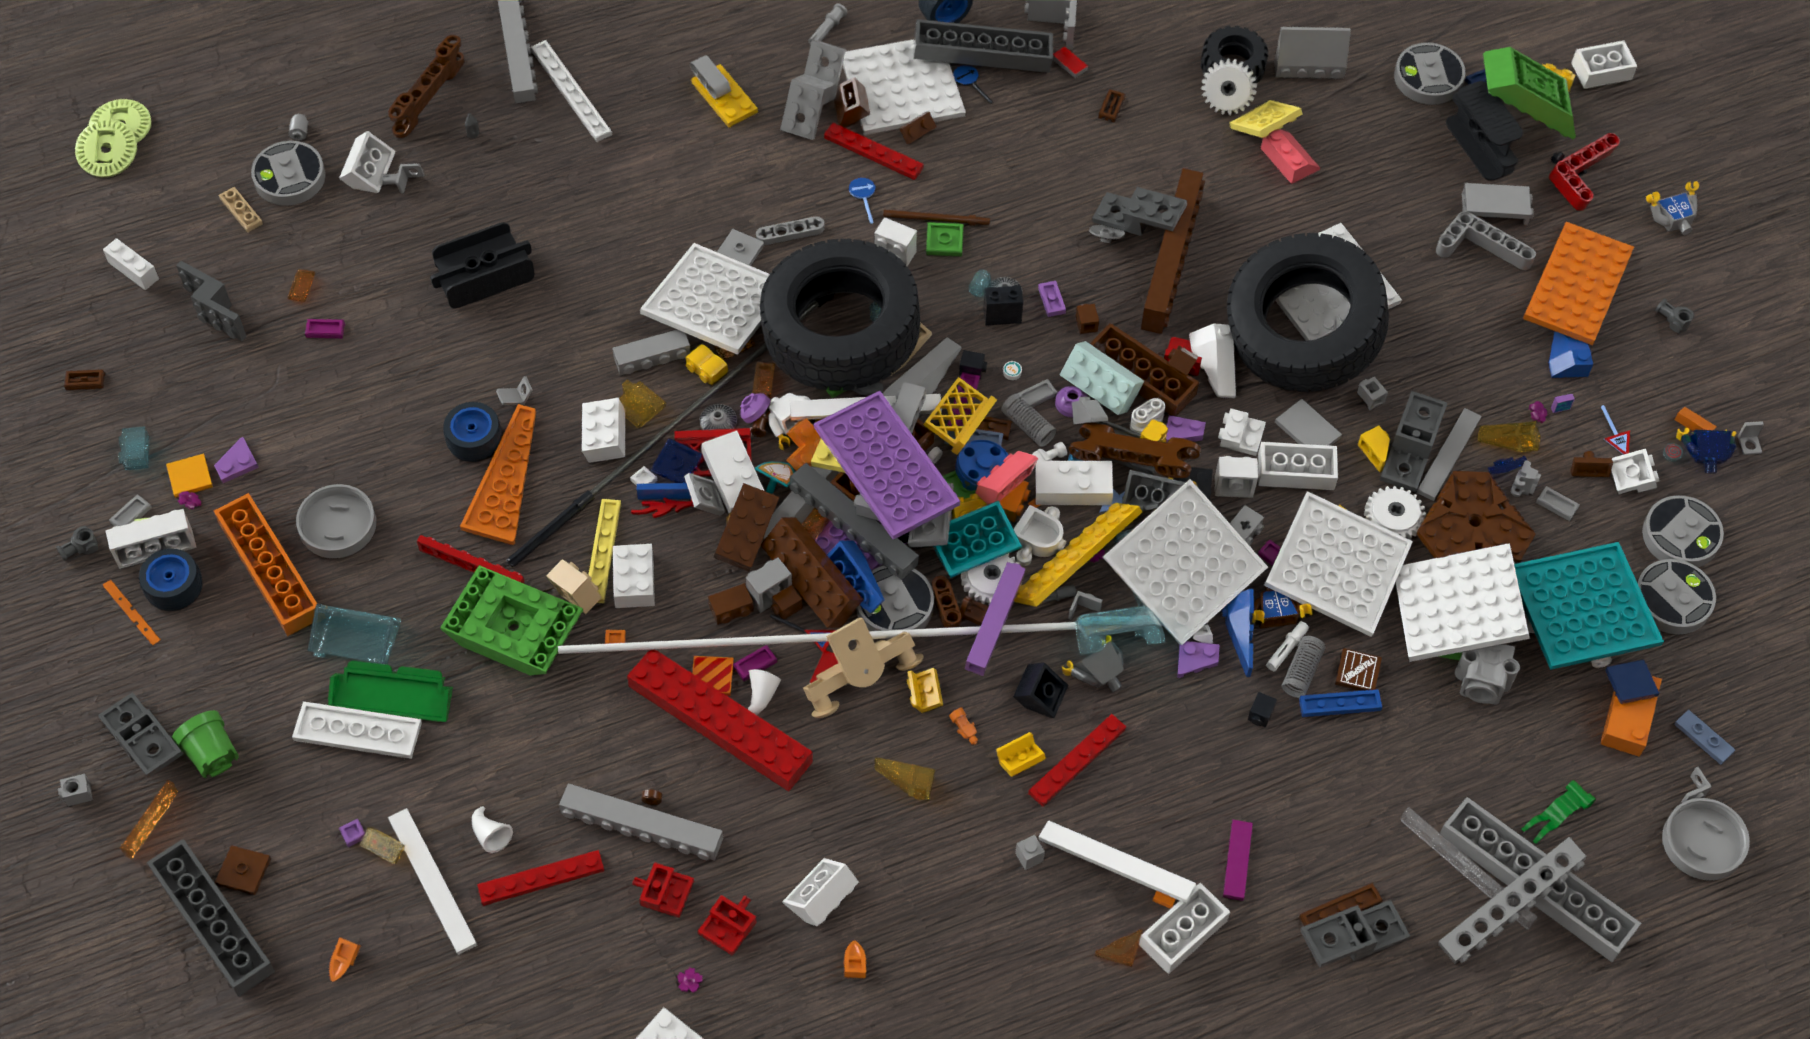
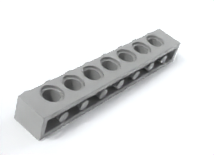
[1438,837,1586,964]

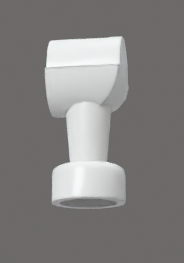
[1032,442,1067,461]

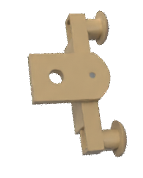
[803,617,924,718]

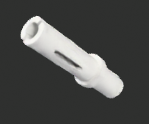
[1266,621,1309,672]

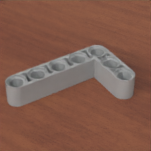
[1436,211,1536,270]

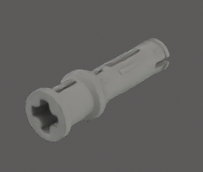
[808,3,847,45]

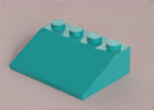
[933,501,1022,578]

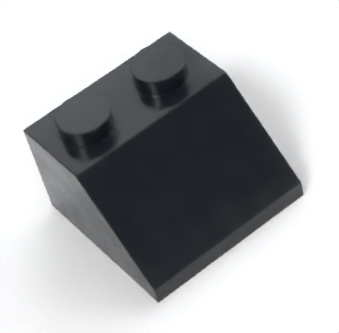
[1013,662,1069,718]

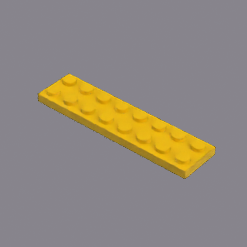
[1014,503,1142,607]

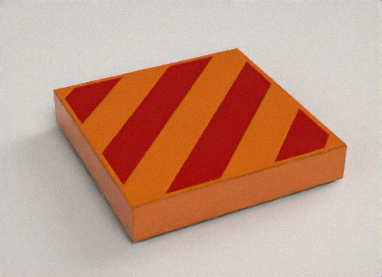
[692,656,734,696]

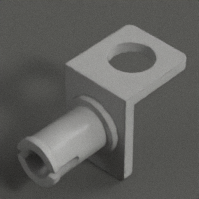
[382,164,425,194]

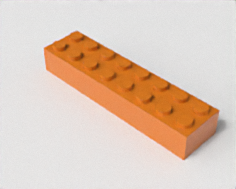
[214,493,323,636]

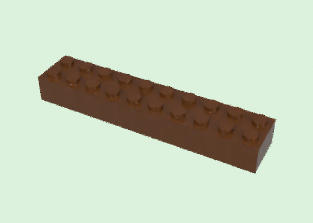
[1141,168,1205,334]

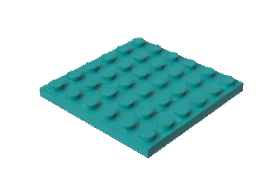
[1514,542,1664,670]

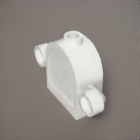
[1013,505,1067,566]

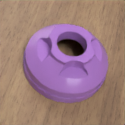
[1055,386,1088,417]
[740,393,770,423]

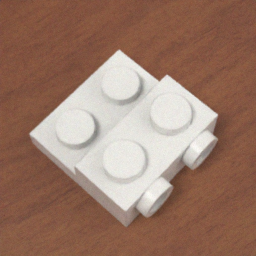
[1218,408,1266,456]
[1611,449,1659,494]

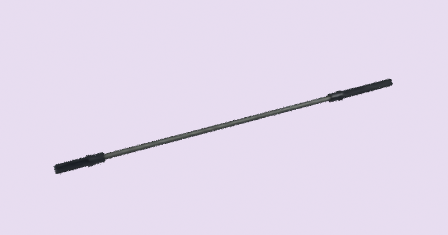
[506,293,836,567]

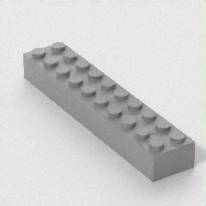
[1439,797,1641,962]

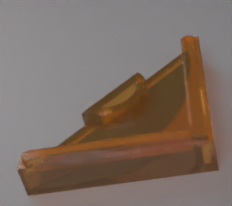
[1095,929,1143,967]

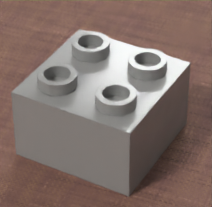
[746,558,792,613]

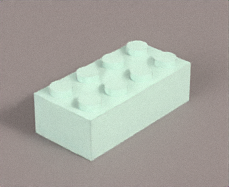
[1060,341,1144,415]

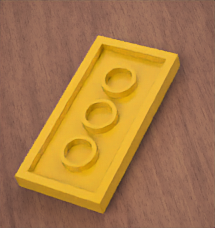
[691,64,758,127]

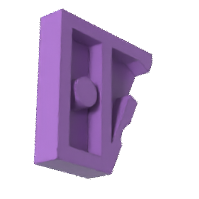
[1166,415,1206,443]
[214,437,258,483]
[1177,641,1219,678]

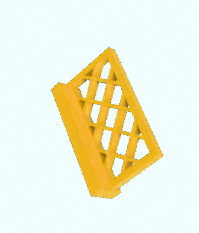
[923,377,997,455]

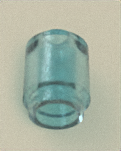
[968,270,991,297]

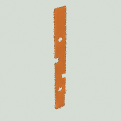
[103,580,160,645]

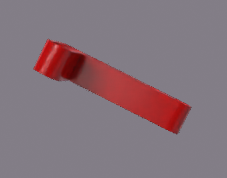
[1549,133,1620,211]

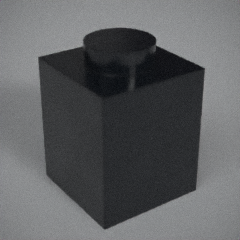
[959,350,988,379]
[1248,692,1277,727]

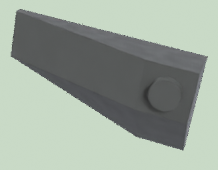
[1122,470,1186,511]

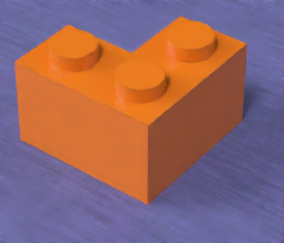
[786,418,821,471]

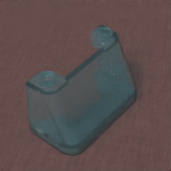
[307,604,401,664]
[1075,606,1165,655]

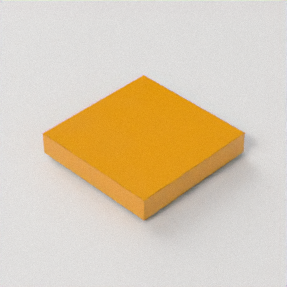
[166,453,213,498]

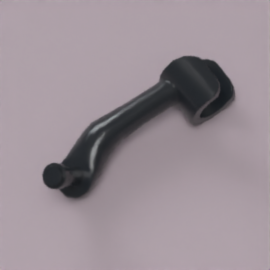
[1551,152,1587,176]

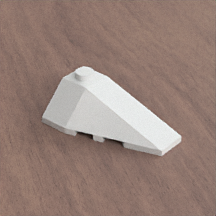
[1189,324,1236,398]

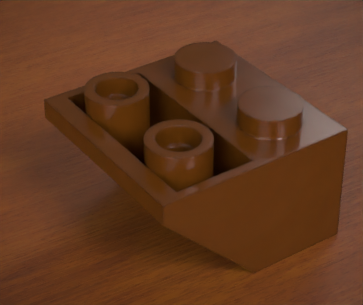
[834,77,870,127]

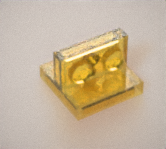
[619,379,666,429]

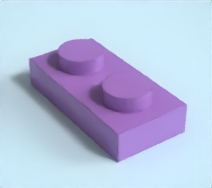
[1038,281,1066,317]

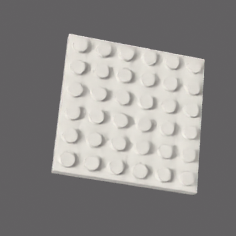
[843,39,965,135]
[1275,223,1402,341]
[640,243,769,355]
[1103,479,1268,645]
[1264,491,1413,637]
[1396,543,1530,662]

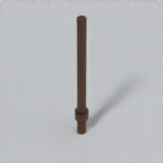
[883,210,990,226]

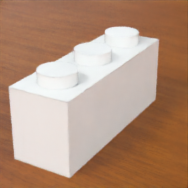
[103,238,159,290]

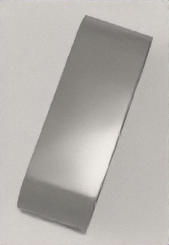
[690,55,731,99]

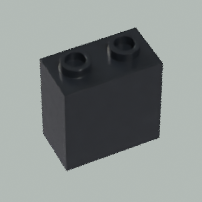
[983,286,1023,326]

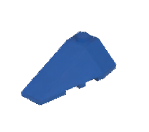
[1548,331,1593,378]
[827,541,885,613]
[1222,589,1254,677]

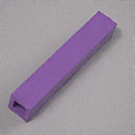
[965,562,1026,676]

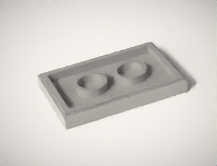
[1275,399,1342,446]

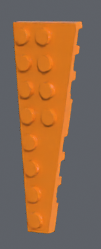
[460,404,536,545]

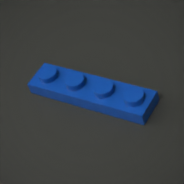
[1299,690,1382,717]

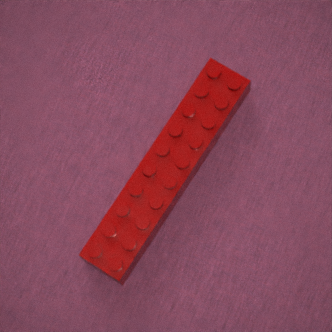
[627,649,813,792]

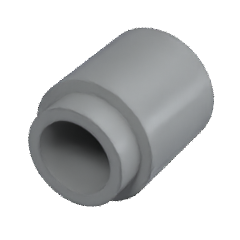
[289,114,308,141]

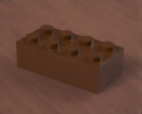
[713,483,779,572]

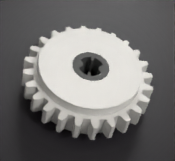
[1201,58,1257,115]
[1364,486,1426,540]
[961,553,1022,605]

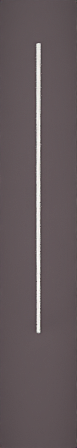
[558,618,1209,654]

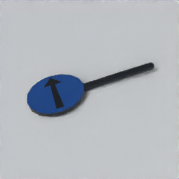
[953,66,993,104]

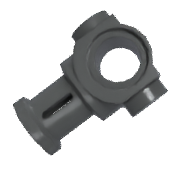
[1655,299,1695,334]
[56,526,99,561]

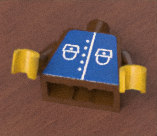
[1252,586,1312,629]

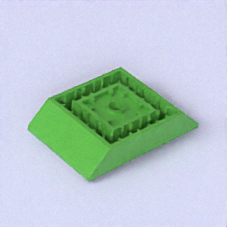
[1483,47,1576,140]
[440,565,583,675]

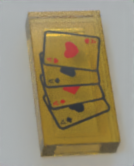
[360,827,405,864]

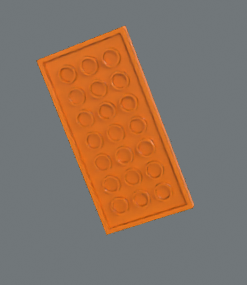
[1523,222,1634,346]

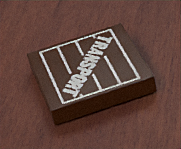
[1335,648,1382,691]

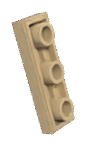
[219,187,263,233]

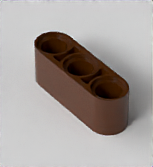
[932,575,961,628]

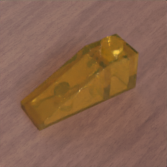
[1478,421,1541,452]
[875,757,935,800]

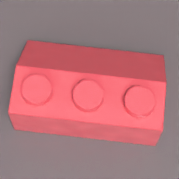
[1261,129,1320,184]
[975,451,1038,505]

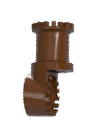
[750,405,771,438]

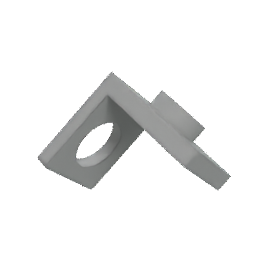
[496,377,533,405]
[1738,421,1764,455]
[1068,591,1103,620]
[1681,767,1712,803]

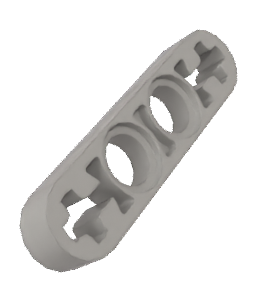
[756,217,824,245]

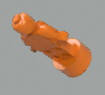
[949,708,978,745]

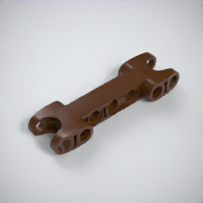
[388,35,465,138]
[1069,423,1202,478]

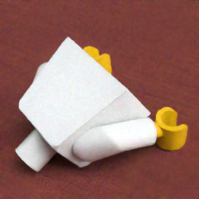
[769,393,821,450]

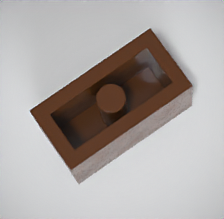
[708,583,754,625]

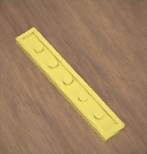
[588,499,621,603]

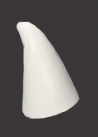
[748,670,781,715]
[472,806,513,853]

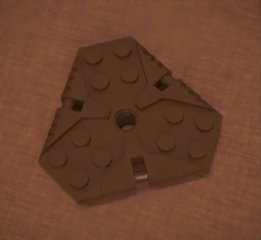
[1416,471,1536,564]

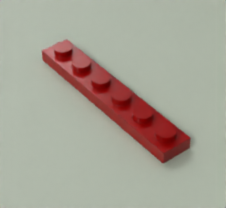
[824,122,924,180]
[417,535,525,584]
[1028,714,1126,807]
[477,850,604,906]

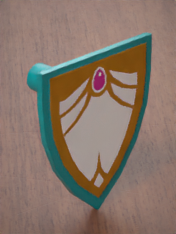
[755,462,794,494]

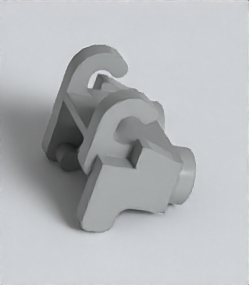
[1510,461,1541,497]

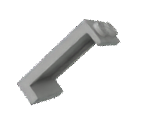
[1462,183,1534,225]

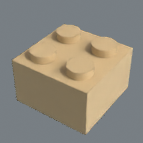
[546,559,602,614]

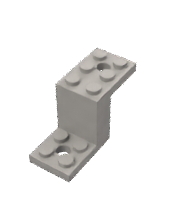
[1025,0,1077,50]
[780,40,846,140]

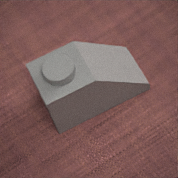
[1072,397,1108,424]

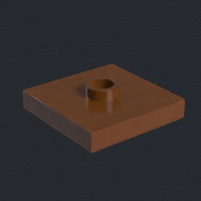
[215,845,271,895]

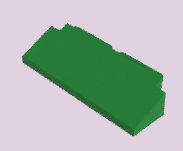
[328,660,453,722]

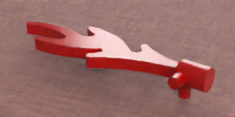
[631,498,694,518]

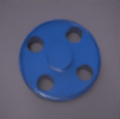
[955,440,1008,491]

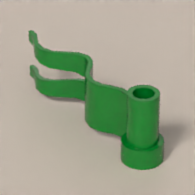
[1521,780,1596,844]

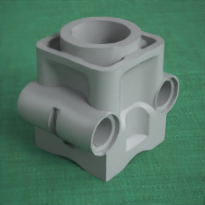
[1455,644,1520,705]

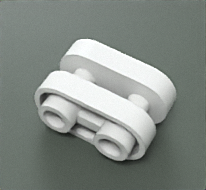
[1130,398,1165,434]

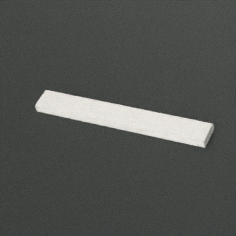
[531,40,612,142]
[790,394,942,420]
[388,808,477,955]
[1039,820,1196,903]

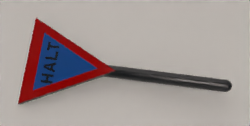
[770,614,836,653]

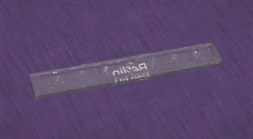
[1401,807,1537,930]

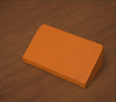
[1675,407,1717,440]

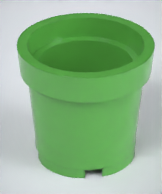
[172,710,239,778]

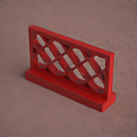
[675,428,752,478]

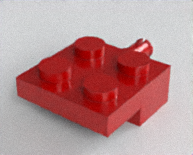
[632,862,694,918]
[698,895,757,956]

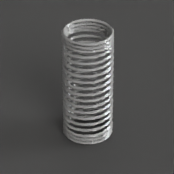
[1001,394,1056,447]
[1282,636,1326,698]

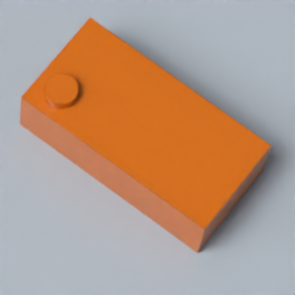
[1600,676,1662,757]

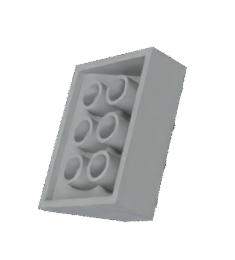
[1274,27,1351,79]

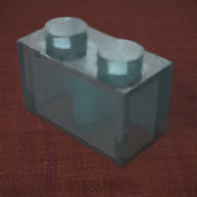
[118,426,149,470]

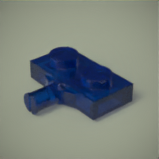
[1488,456,1527,475]

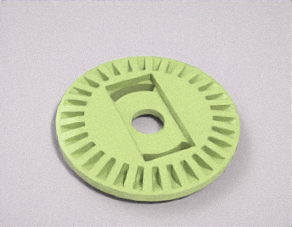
[89,99,151,148]
[75,119,137,178]

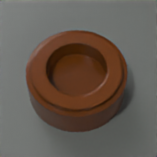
[641,790,662,805]

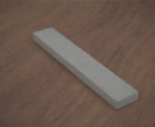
[1417,408,1481,501]

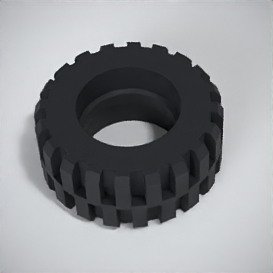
[1201,25,1268,90]

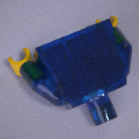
[1676,428,1737,474]

